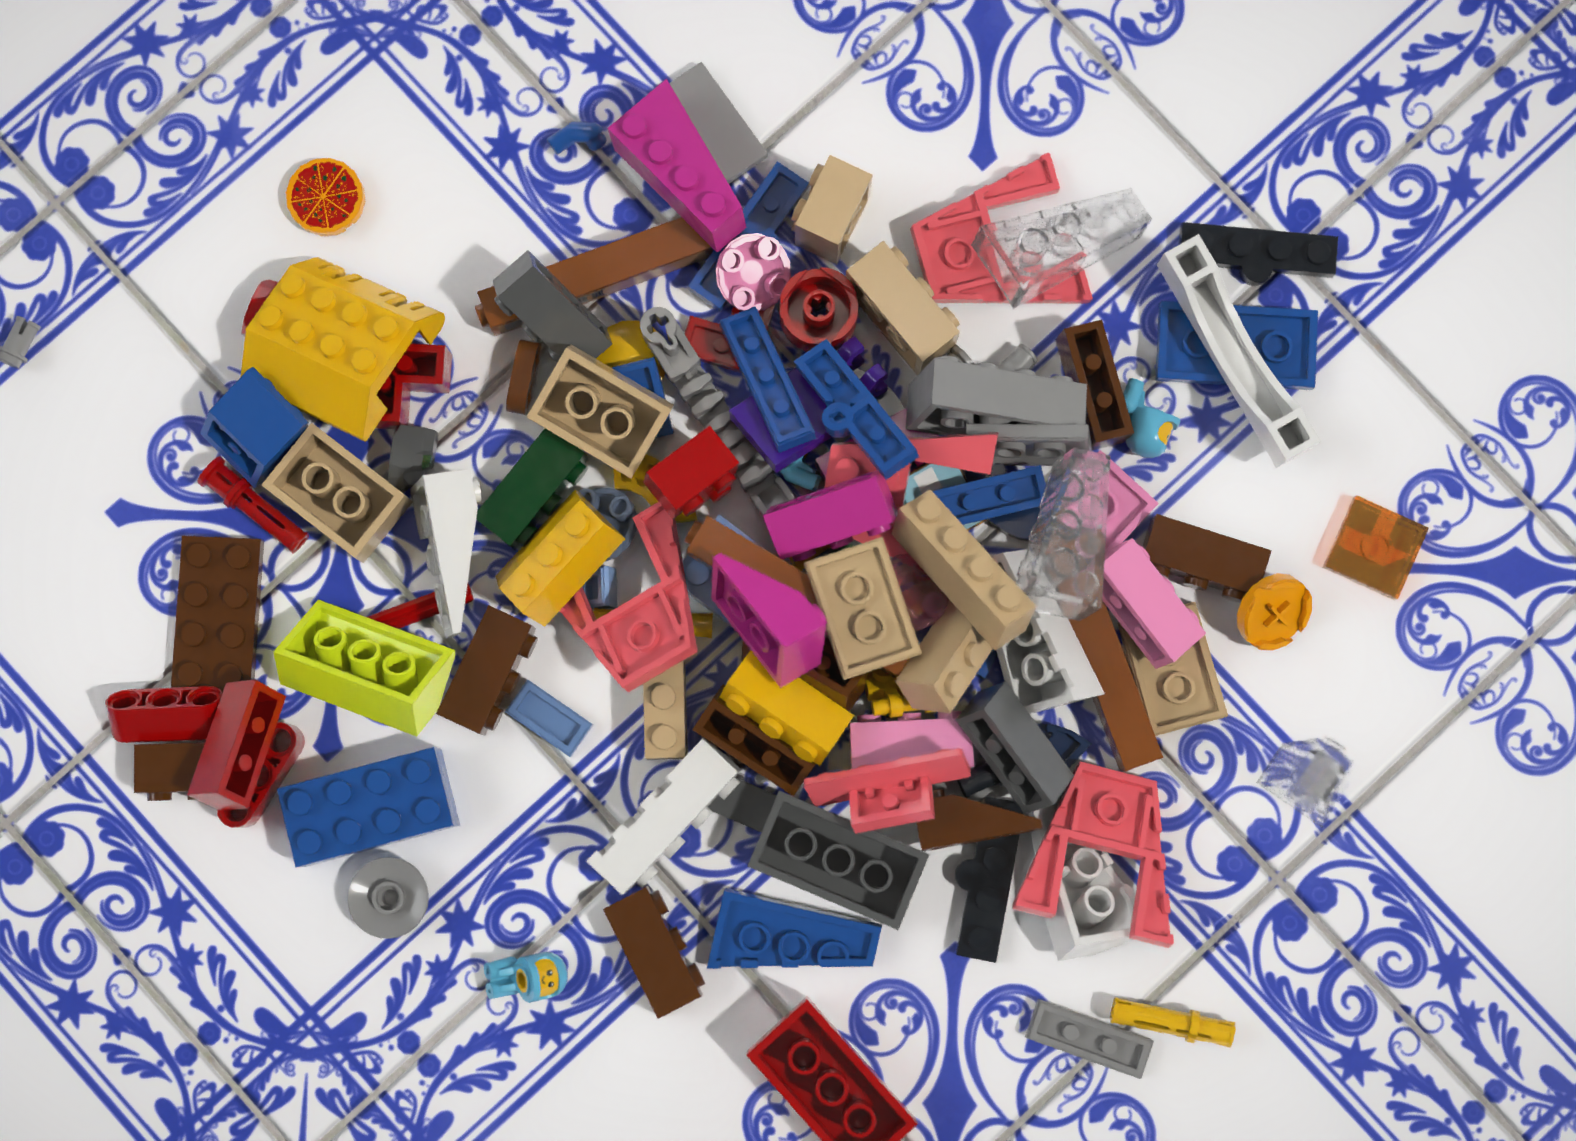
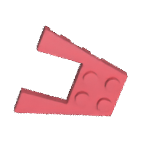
[910,152,1093,304]
[824,432,998,572]
[559,502,698,692]
[1012,761,1174,948]

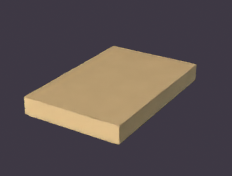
[804,537,922,680]
[1117,602,1228,736]

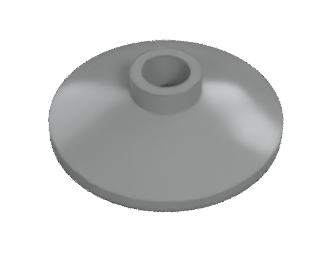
[347,857,429,939]

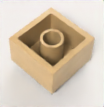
[791,155,873,264]

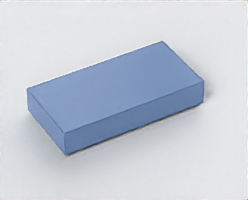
[505,679,594,757]

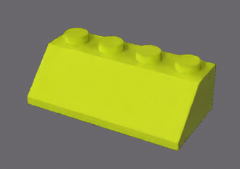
[273,599,456,737]

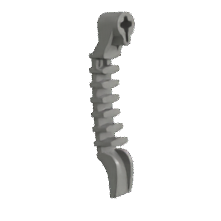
[640,307,795,516]

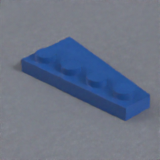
[706,888,882,969]

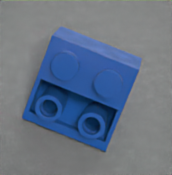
[200,367,308,488]

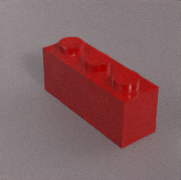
[187,680,286,810]

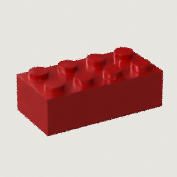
[746,996,918,1141]

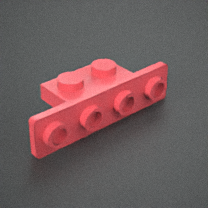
[804,748,971,834]

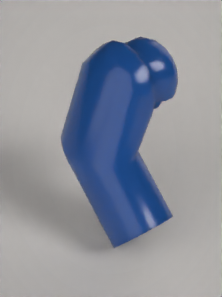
[547,121,607,155]

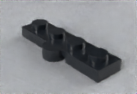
[1179,222,1338,286]
[955,796,1024,963]

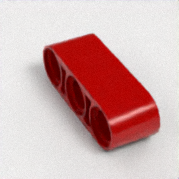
[105,686,222,743]
[217,722,305,828]

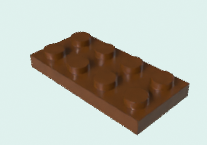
[171,536,264,693]

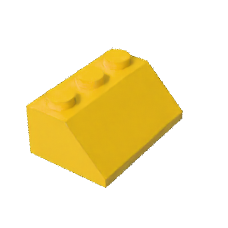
[495,489,625,627]
[720,650,854,766]

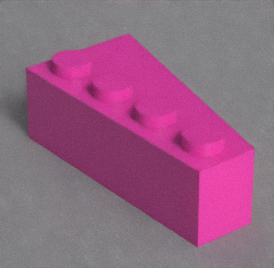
[607,78,746,252]

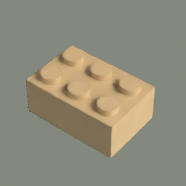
[846,240,960,375]
[527,344,674,478]
[262,423,413,563]

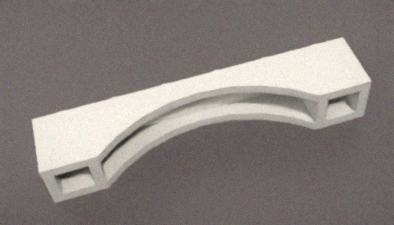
[1157,234,1321,469]

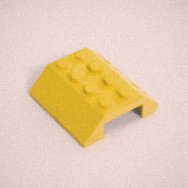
[240,257,445,442]

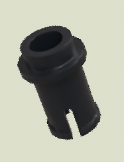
[957,762,1003,798]

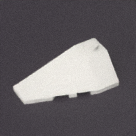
[410,468,481,638]
[1028,790,1136,962]

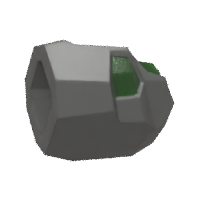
[388,425,439,491]

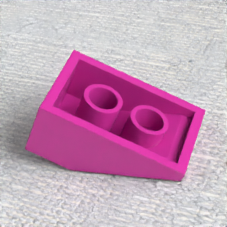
[711,553,827,688]

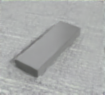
[1025,999,1154,1079]

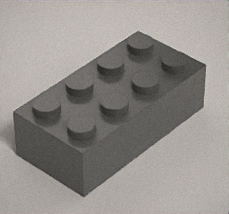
[748,791,930,930]

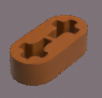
[506,339,541,415]

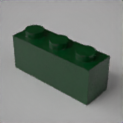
[476,428,589,551]

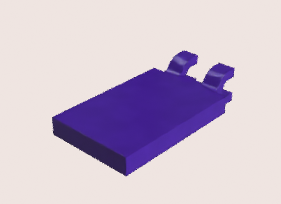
[729,336,888,473]

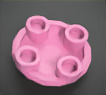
[715,233,791,311]

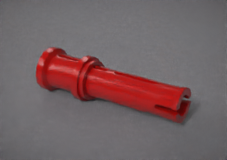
[197,456,309,554]

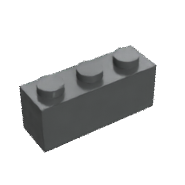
[493,250,612,363]
[956,681,1074,814]

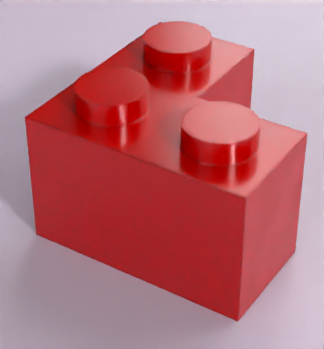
[376,344,452,429]
[643,425,739,519]

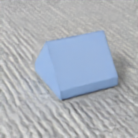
[582,566,618,609]

